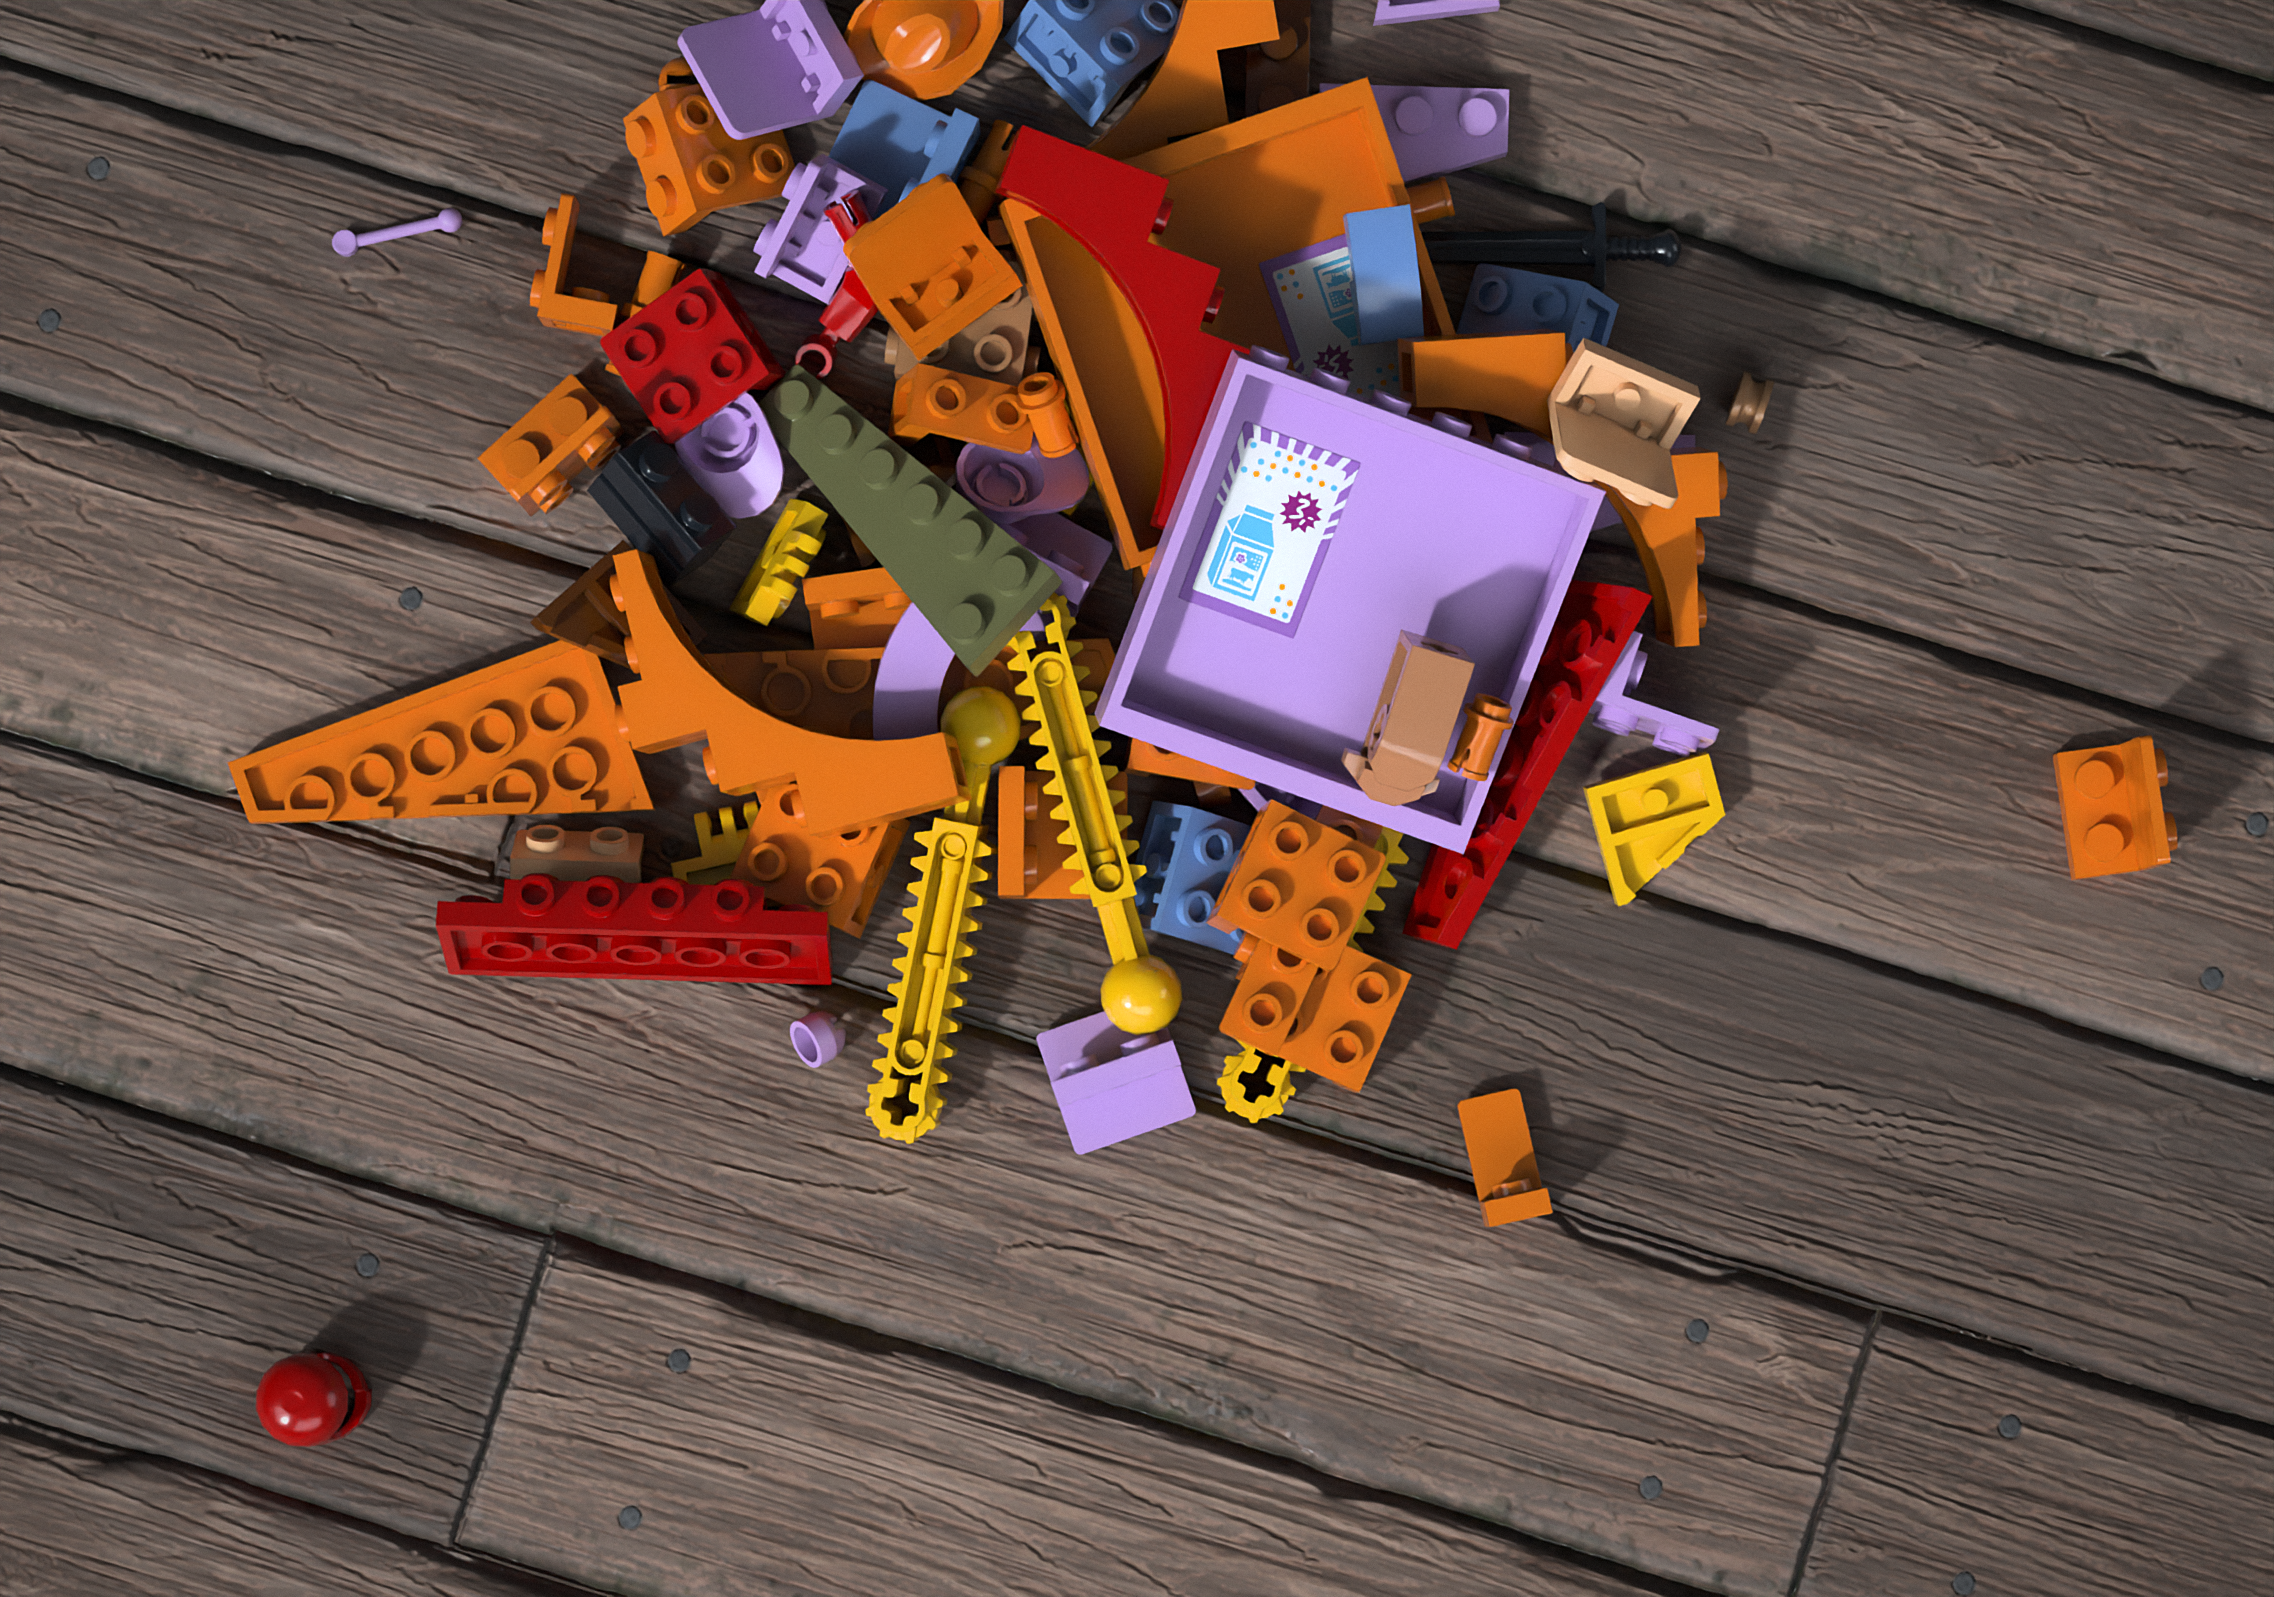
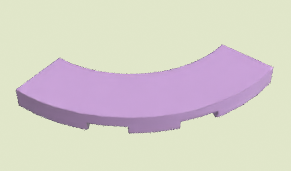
[873,602,955,741]

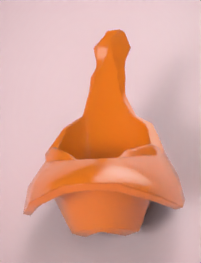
[843,0,1004,102]

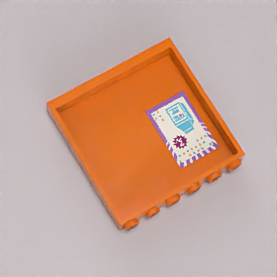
[999,77,1493,578]

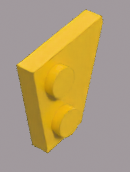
[1583,751,1726,907]

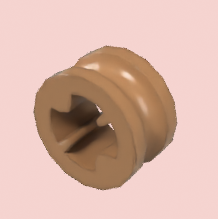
[1725,371,1774,435]

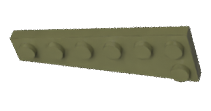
[759,364,1063,677]

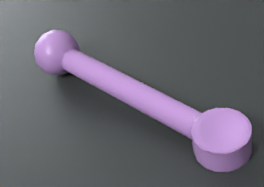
[332,208,462,257]

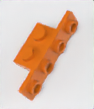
[1219,804,1383,1056]

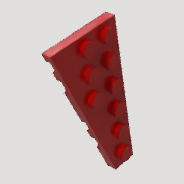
[1402,580,1653,950]

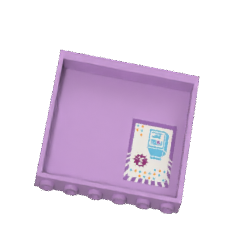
[1095,345,1606,854]

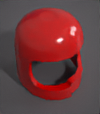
[256,1352,372,1447]

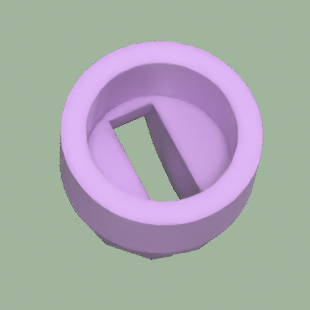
[790,1011,846,1068]

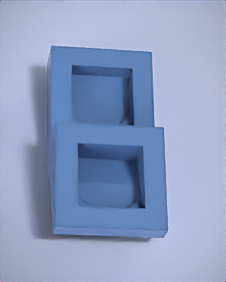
[1343,204,1424,346]

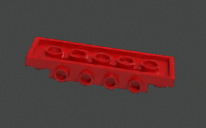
[436,873,833,985]

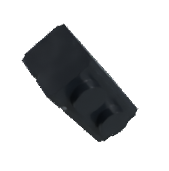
[587,430,737,587]

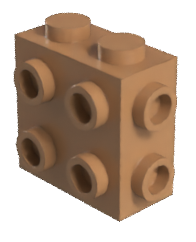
[884,250,1041,387]

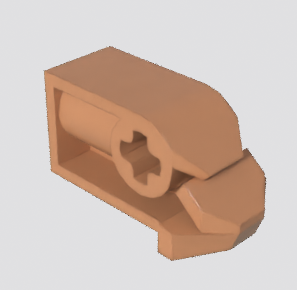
[1341,629,1475,806]

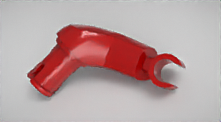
[795,190,879,379]

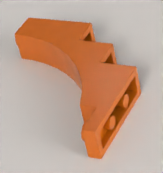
[986,0,1280,246]

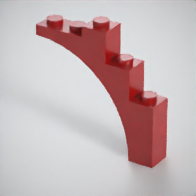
[995,125,1250,530]

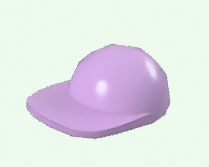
[675,393,785,519]
[956,431,1090,524]

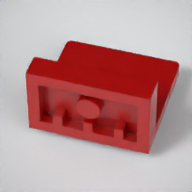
[600,268,786,444]

